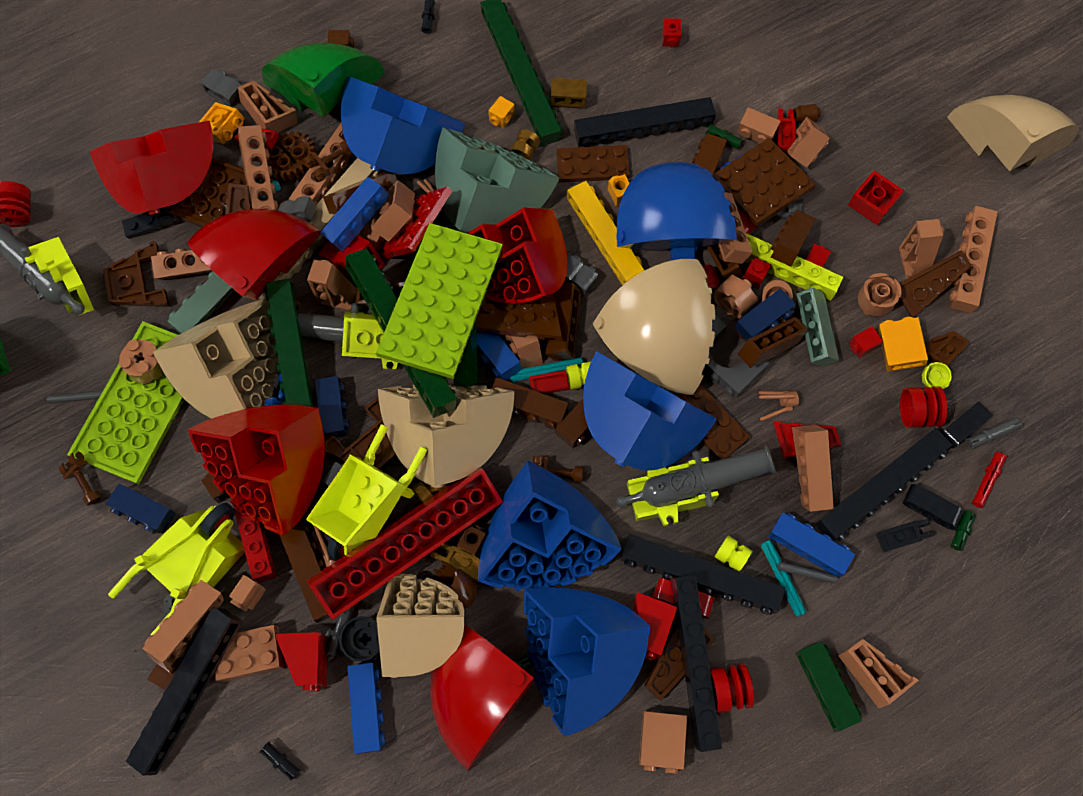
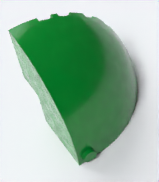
[262,43,385,118]

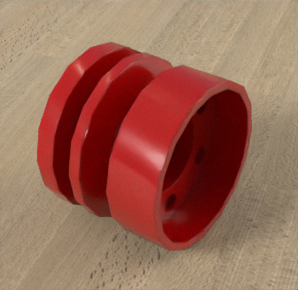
[0,181,31,228]
[900,386,947,428]
[710,663,754,713]

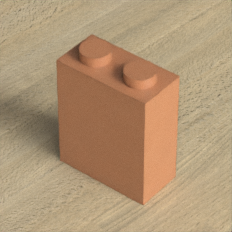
[639,711,687,774]

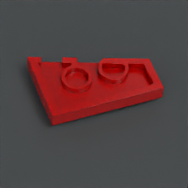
[773,421,841,459]

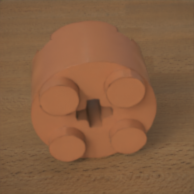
[858,273,902,316]
[713,275,759,319]
[119,340,164,384]

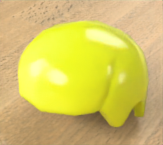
[921,362,952,389]

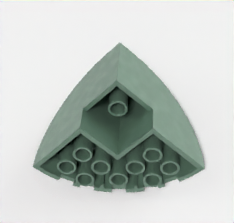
[435,127,559,234]

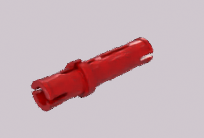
[971,452,1007,508]

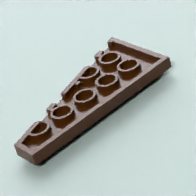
[476,294,562,342]

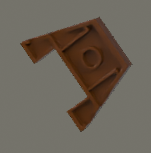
[103,241,169,307]
[325,397,397,470]

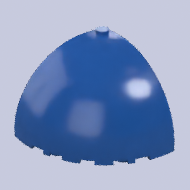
[341,76,465,174]
[616,162,737,251]
[583,351,717,471]
[478,461,621,591]
[524,587,650,736]

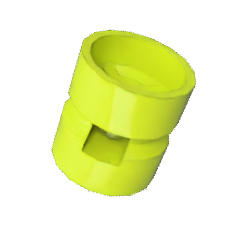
[566,362,591,390]
[714,535,752,572]

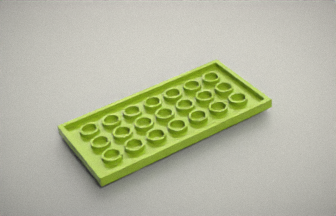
[376,223,503,379]
[67,321,185,485]

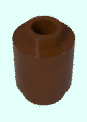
[793,104,820,123]

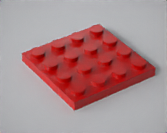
[380,186,452,259]

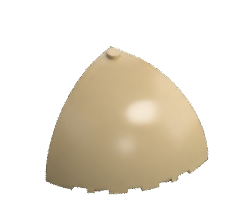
[947,95,1079,172]
[593,259,715,395]
[153,298,279,419]
[378,385,514,488]

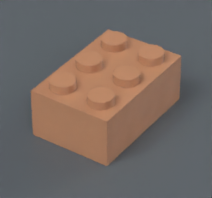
[371,180,415,242]
[215,625,285,683]

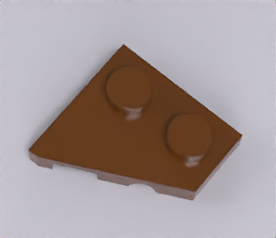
[924,331,970,367]

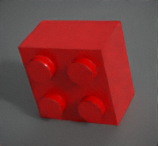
[848,170,904,226]

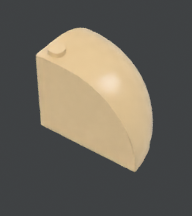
[377,573,465,678]

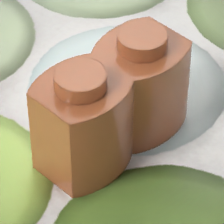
[229,575,267,612]

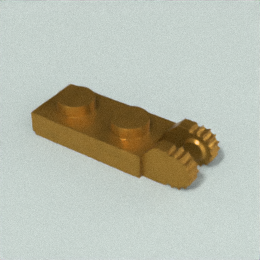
[431,543,480,582]

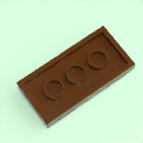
[556,145,630,183]
[679,384,750,460]

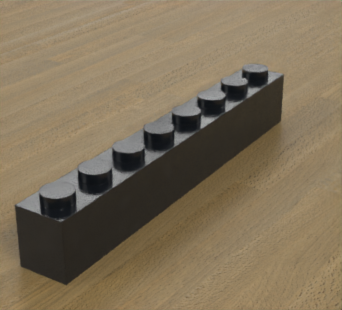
[574,97,716,147]
[815,428,952,542]
[620,534,785,615]
[670,575,722,752]
[126,607,243,776]

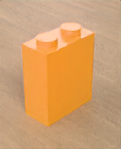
[878,317,928,372]

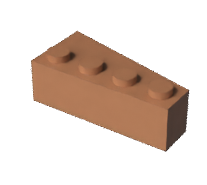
[142,580,224,674]

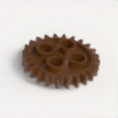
[260,131,317,181]

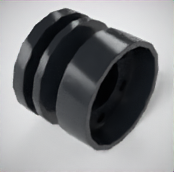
[339,616,380,662]

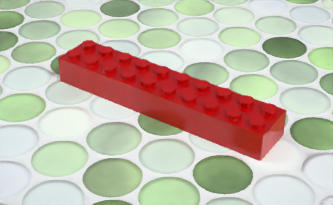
[306,468,503,620]

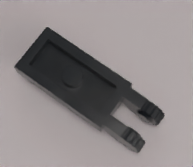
[122,206,174,239]
[876,519,935,553]

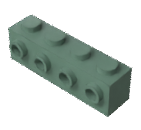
[167,271,235,334]
[796,287,839,367]

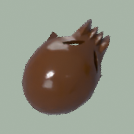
[433,560,477,609]

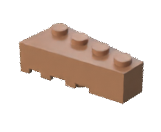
[792,425,834,512]

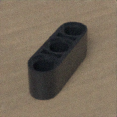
[941,401,993,449]
[902,484,964,530]

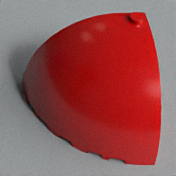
[89,120,213,215]
[467,207,567,304]
[187,209,321,301]
[188,404,325,535]
[430,624,534,771]

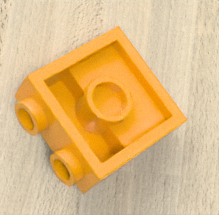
[199,102,245,144]

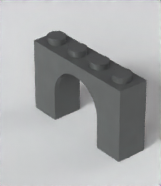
[703,315,769,399]

